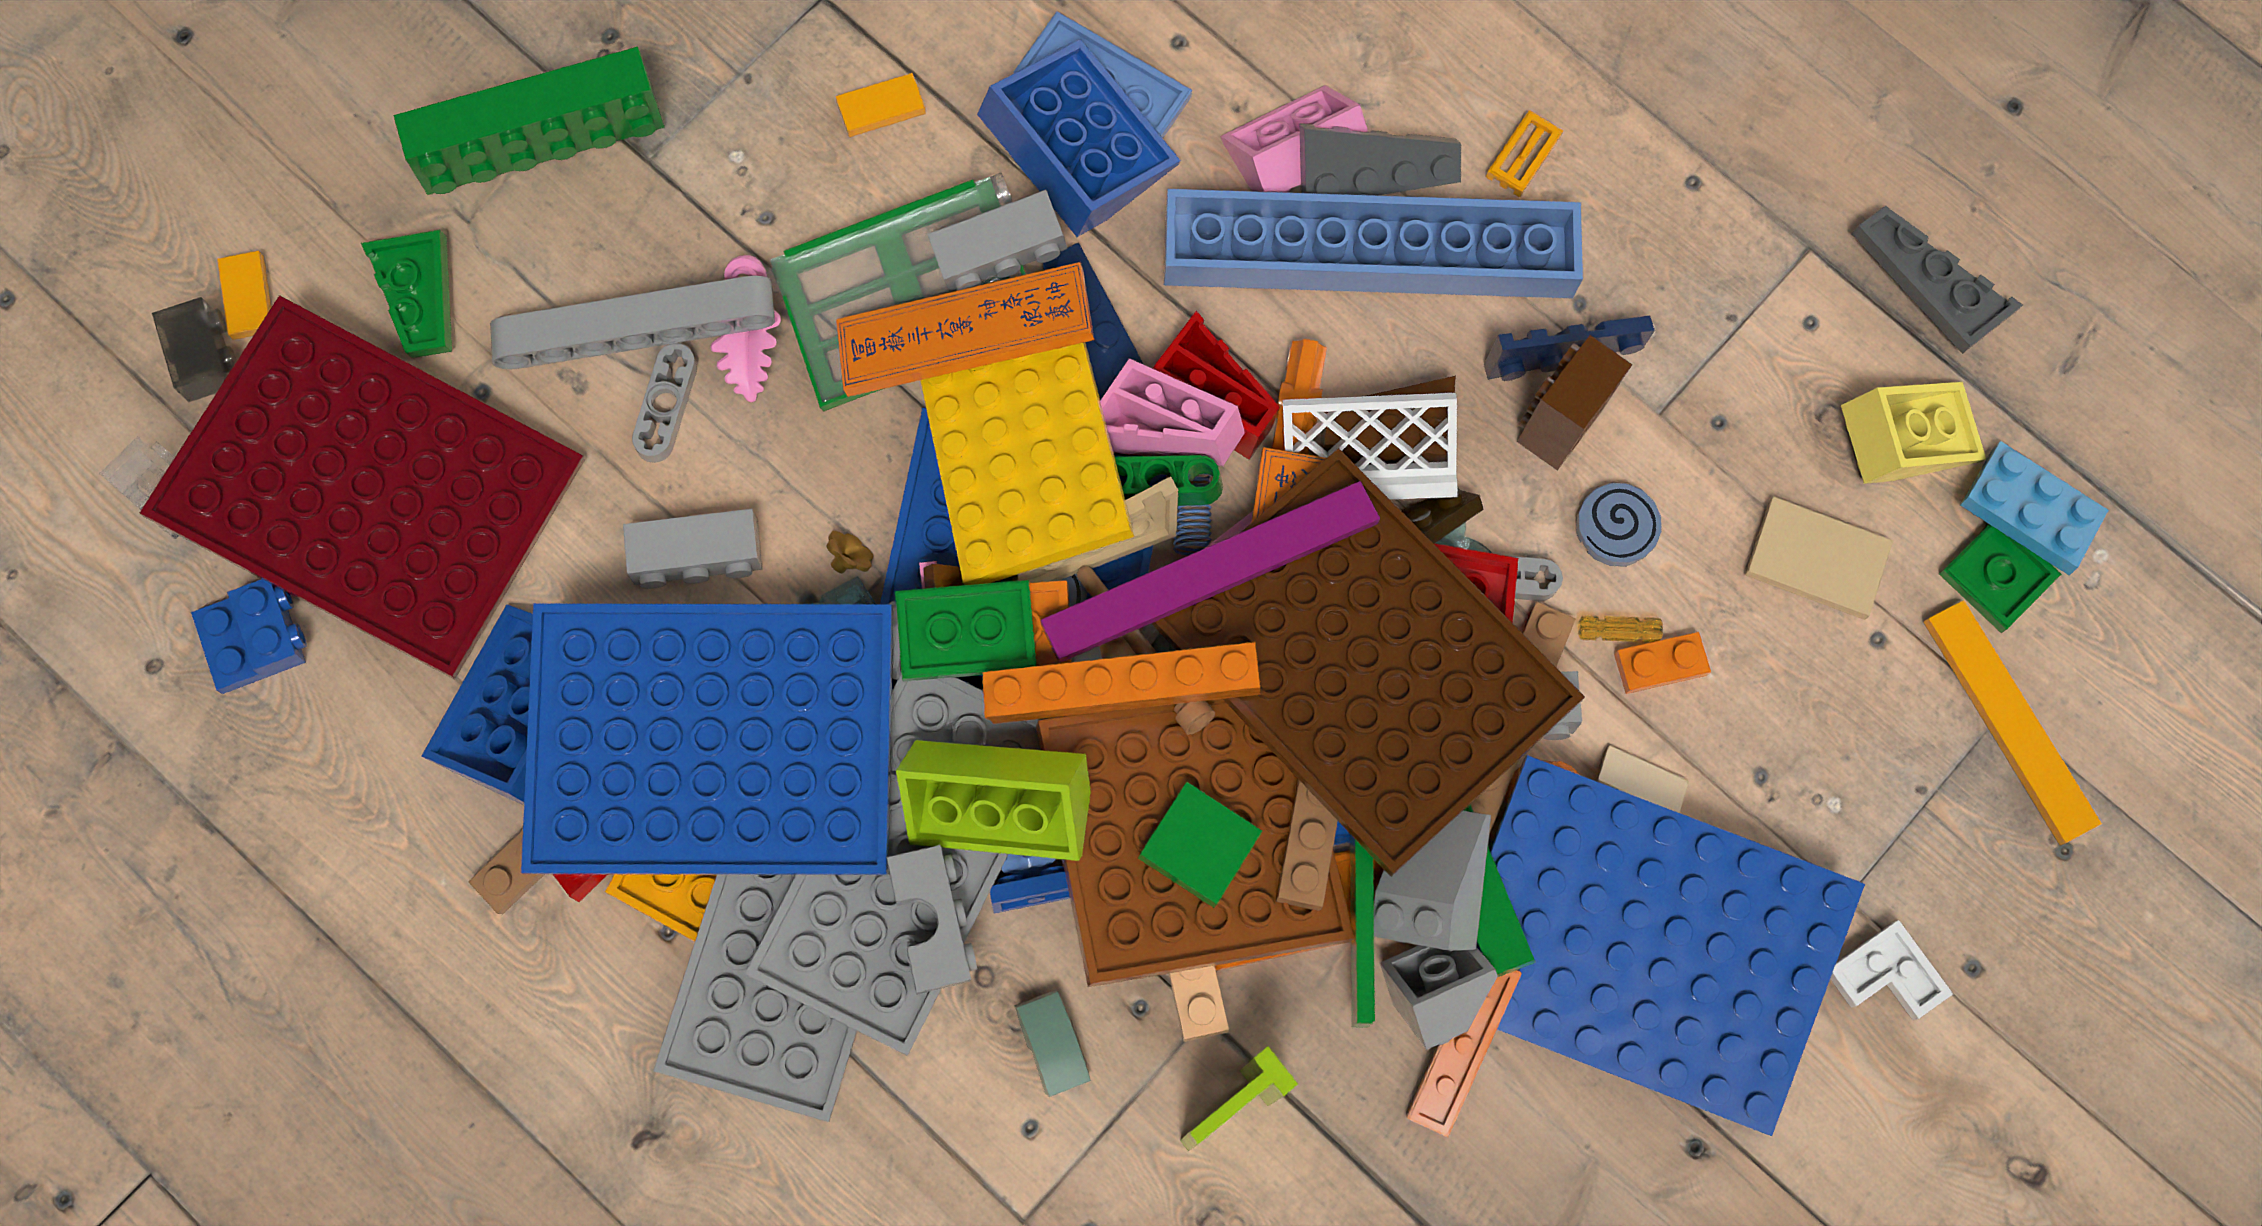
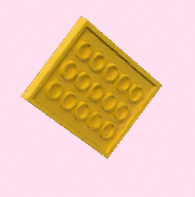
[920,342,1134,585]

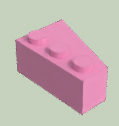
[1100,359,1245,466]

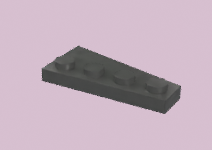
[1299,123,1461,196]
[1852,206,2023,354]

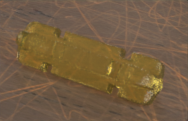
[1578,615,1663,642]

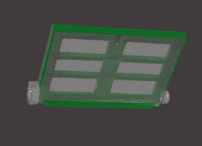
[766,172,1026,412]

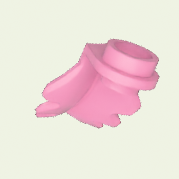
[710,255,781,402]

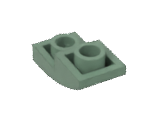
[1015,990,1091,1097]

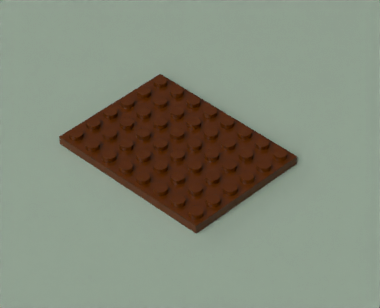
[1151,448,1585,877]

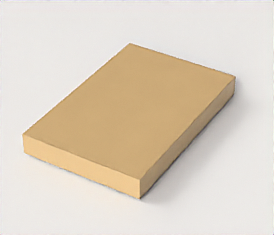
[1745,496,1893,620]

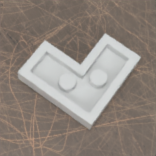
[1830,920,1953,1020]

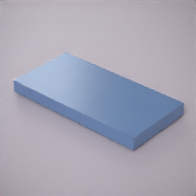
[1014,12,1192,138]

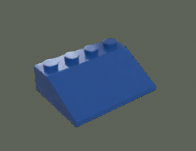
[977,39,1181,237]
[421,604,533,805]

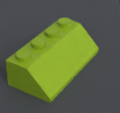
[896,740,1091,861]

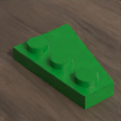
[361,230,452,358]

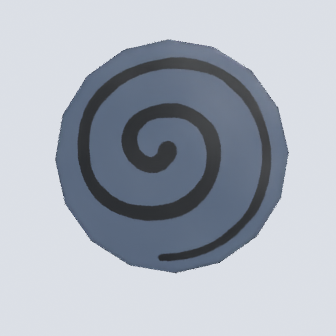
[1576,483,1662,567]

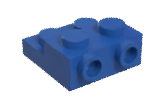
[191,579,307,694]

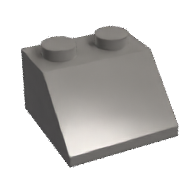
[1380,945,1498,1050]

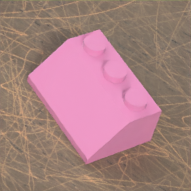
[1221,85,1368,193]

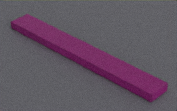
[1040,481,1380,663]

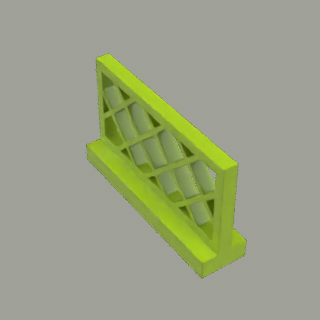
[1180,1046,1298,1151]

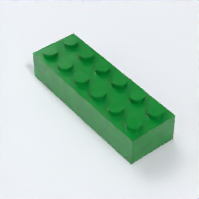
[393,46,665,195]

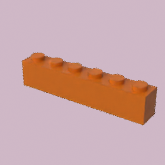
[983,642,1260,724]

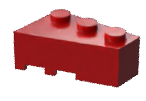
[1152,310,1280,460]

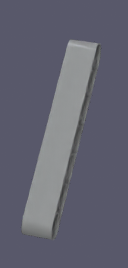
[490,276,775,369]

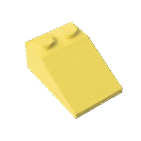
[1841,382,1986,484]

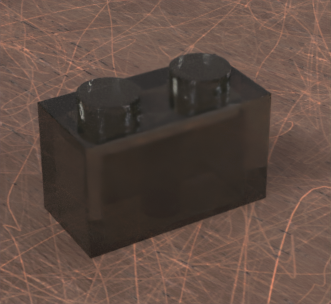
[152,297,237,402]

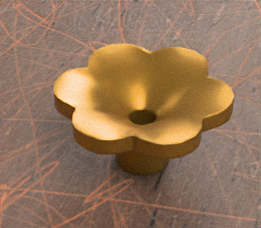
[826,530,873,574]

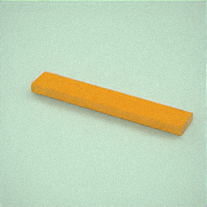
[1923,600,2102,845]

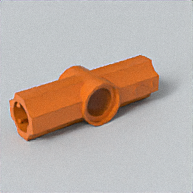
[1272,339,1327,455]

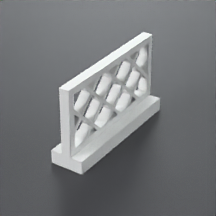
[1283,393,1457,499]

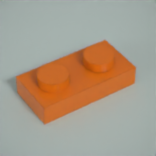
[1614,632,1711,694]

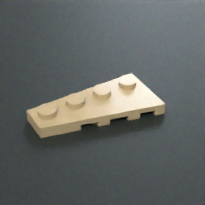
[1012,477,1178,583]

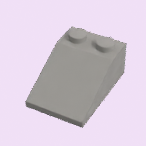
[1374,811,1491,950]

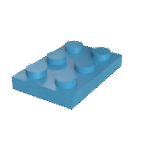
[1960,441,2109,575]

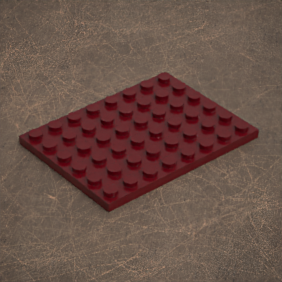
[139,295,585,680]

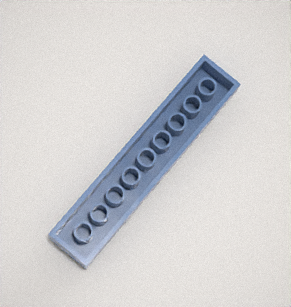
[1164,189,1583,298]

